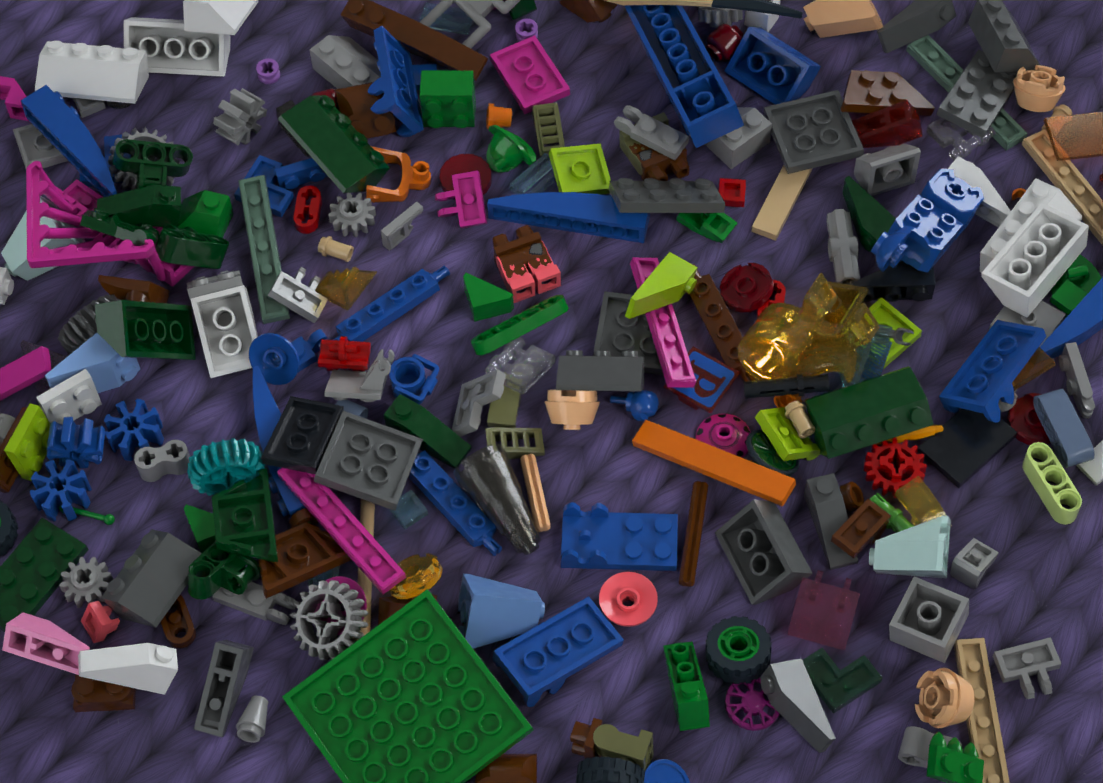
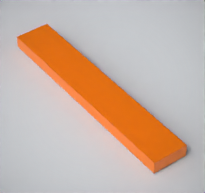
[632,420,796,507]

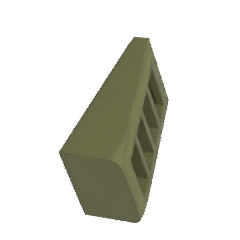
[532,103,565,159]
[485,427,545,462]

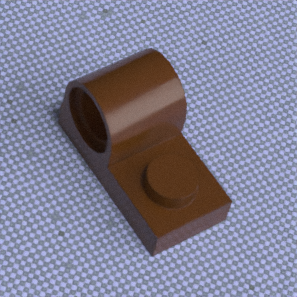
[831,499,891,559]

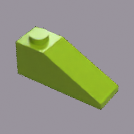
[625,252,698,319]

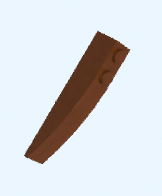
[341,0,488,81]

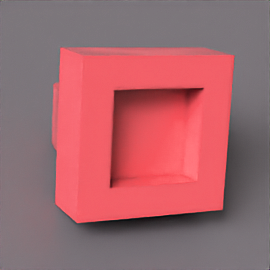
[81,601,120,643]

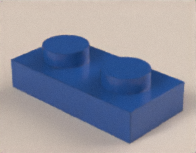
[275,158,328,189]

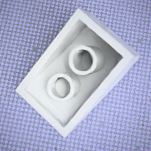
[190,285,258,378]

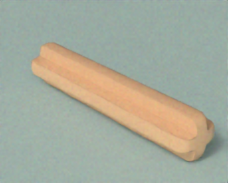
[520,453,550,532]

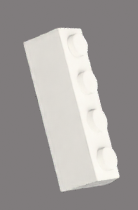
[183,0,258,35]
[124,17,230,77]
[35,41,149,104]
[980,178,1082,273]
[981,202,1089,317]

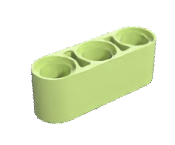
[1023,442,1082,525]

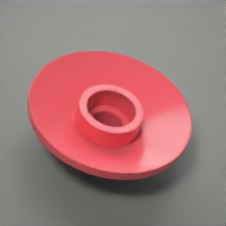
[599,572,658,627]

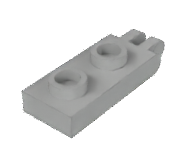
[1059,342,1095,418]

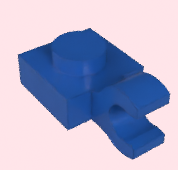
[291,329,327,372]

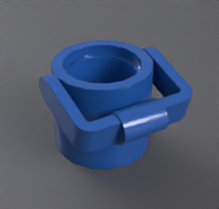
[389,354,439,404]

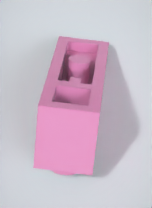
[2,612,90,675]

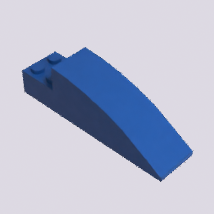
[624,5,744,148]

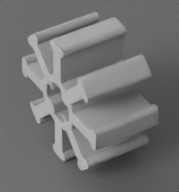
[213,88,267,145]

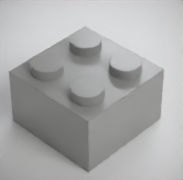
[889,576,969,663]

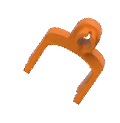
[366,146,431,203]

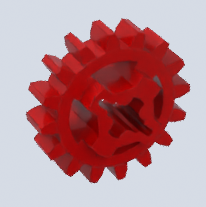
[863,437,927,498]

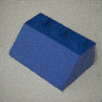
[724,27,821,105]

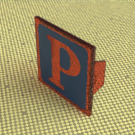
[663,346,740,414]

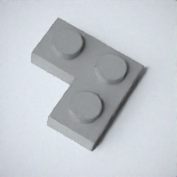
[452,369,506,437]

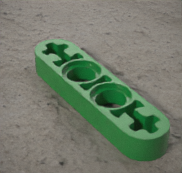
[471,295,569,355]

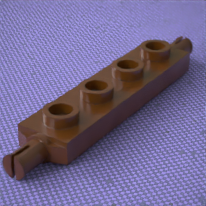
[689,264,756,382]

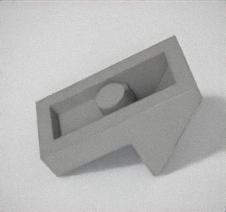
[950,538,999,590]

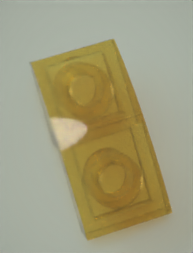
[895,476,952,529]

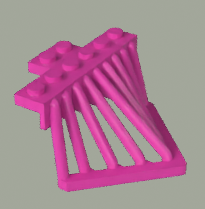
[26,161,194,287]

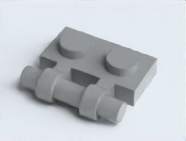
[187,270,243,299]

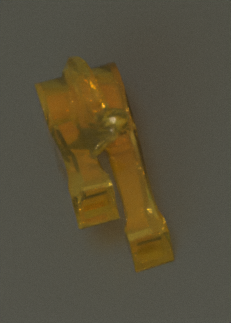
[737,272,880,383]

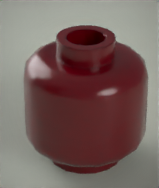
[706,24,744,62]

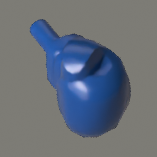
[610,390,659,421]

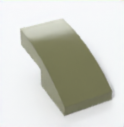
[487,378,523,428]

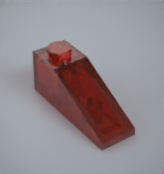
[852,100,923,148]

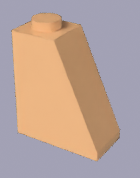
[803,0,883,38]

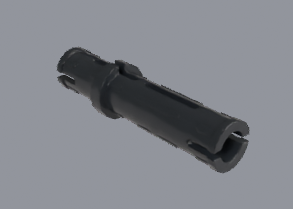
[743,374,830,399]

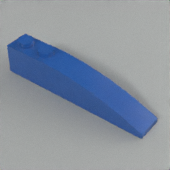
[21,85,117,197]
[487,192,650,243]
[1031,277,1103,367]
[253,365,306,518]

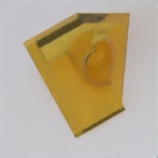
[315,267,377,311]

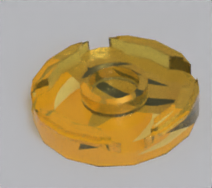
[389,553,443,599]

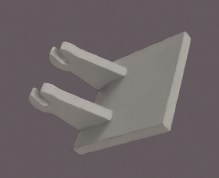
[325,349,395,402]

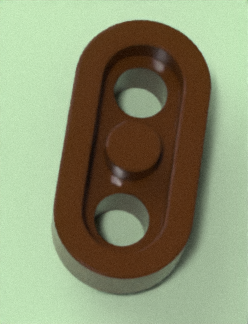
[161,595,196,648]

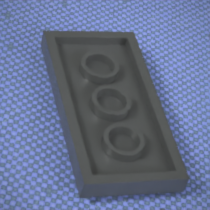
[936,49,1018,138]
[609,178,725,213]

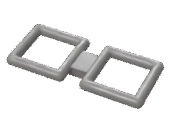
[420,0,520,48]

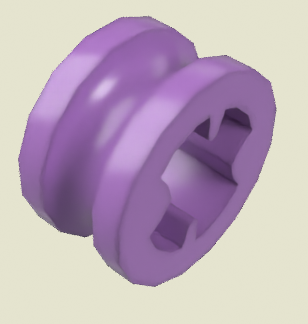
[515,19,538,42]
[256,58,280,84]

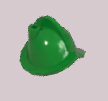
[486,125,536,173]

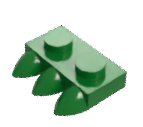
[926,732,984,783]

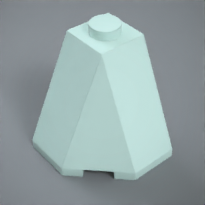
[1,196,85,281]
[869,516,951,578]

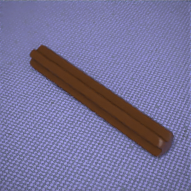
[679,481,708,587]

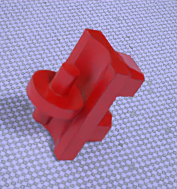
[318,336,371,371]

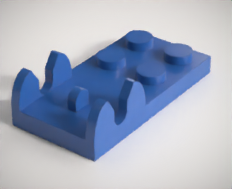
[368,26,424,137]
[939,320,1047,423]
[561,502,678,571]
[492,596,624,707]

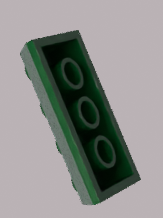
[278,95,390,193]
[95,300,196,360]
[805,366,934,459]

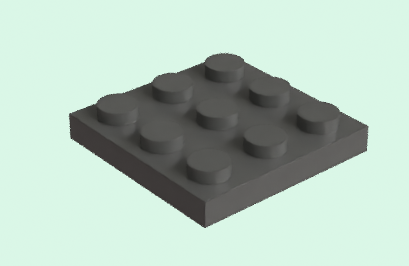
[764,90,864,174]
[314,411,423,511]

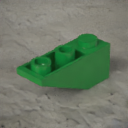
[663,641,710,731]

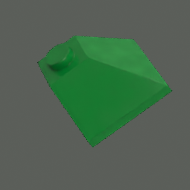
[178,190,234,238]

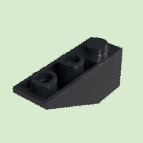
[850,260,935,302]

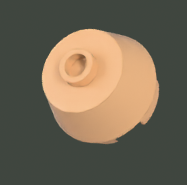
[1013,65,1065,112]
[544,389,600,430]
[915,668,974,729]

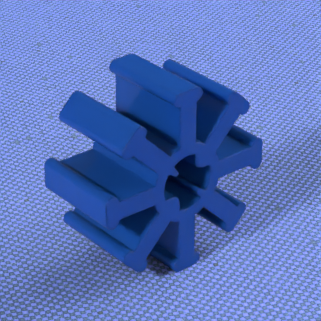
[104,399,164,461]
[46,417,105,469]
[30,459,92,522]

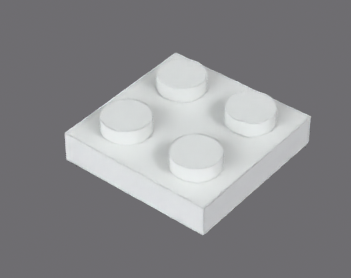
[36,369,102,425]

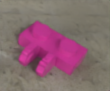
[435,170,487,228]

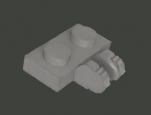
[268,267,328,323]
[993,637,1061,699]

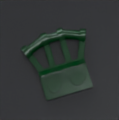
[80,208,160,246]

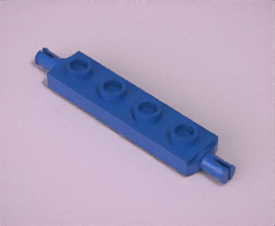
[333,265,450,342]
[409,451,502,556]

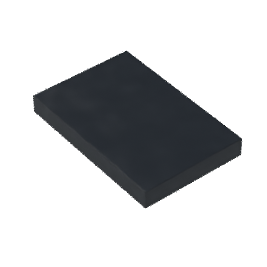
[261,396,344,474]
[917,409,1018,488]

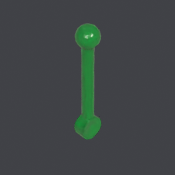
[59,506,115,525]

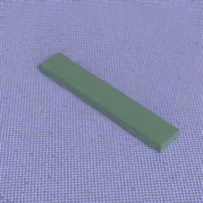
[906,35,1028,151]
[238,175,290,324]

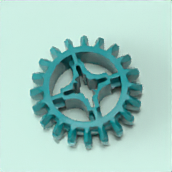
[187,438,265,496]

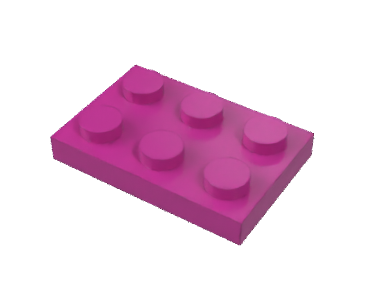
[490,35,570,114]

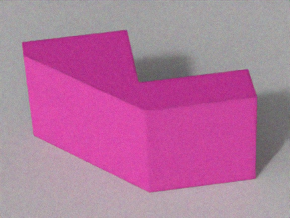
[0,76,29,121]

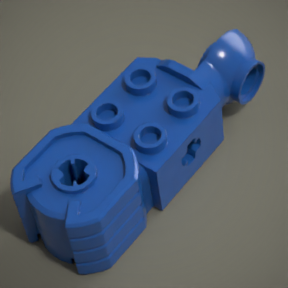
[871,169,984,273]

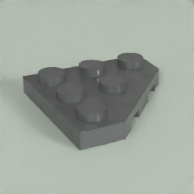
[593,291,664,375]

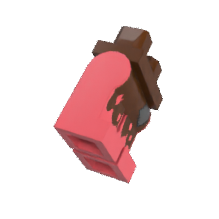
[493,225,561,303]

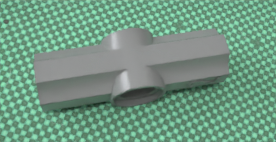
[826,209,860,289]

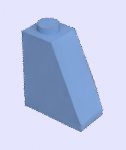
[458,573,545,649]

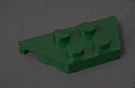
[212,468,278,562]

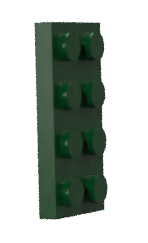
[0,518,89,632]

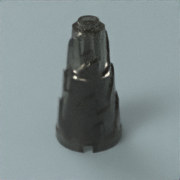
[453,444,541,555]

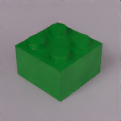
[420,70,476,128]

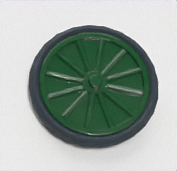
[746,429,799,476]

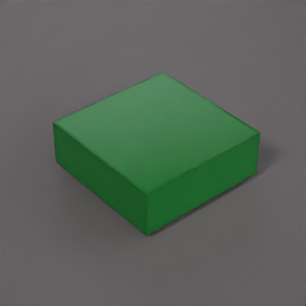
[1049,280,1088,315]

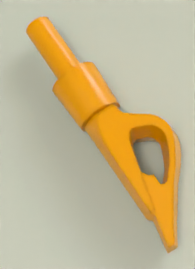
[877,425,944,445]

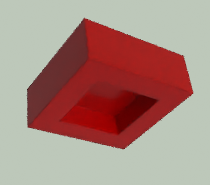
[719,178,746,208]

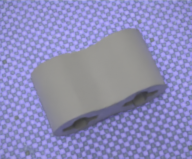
[134,440,190,482]
[898,726,962,768]

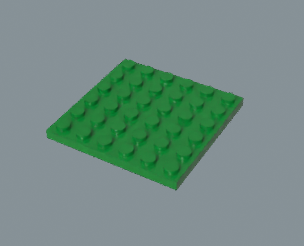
[282,589,534,783]

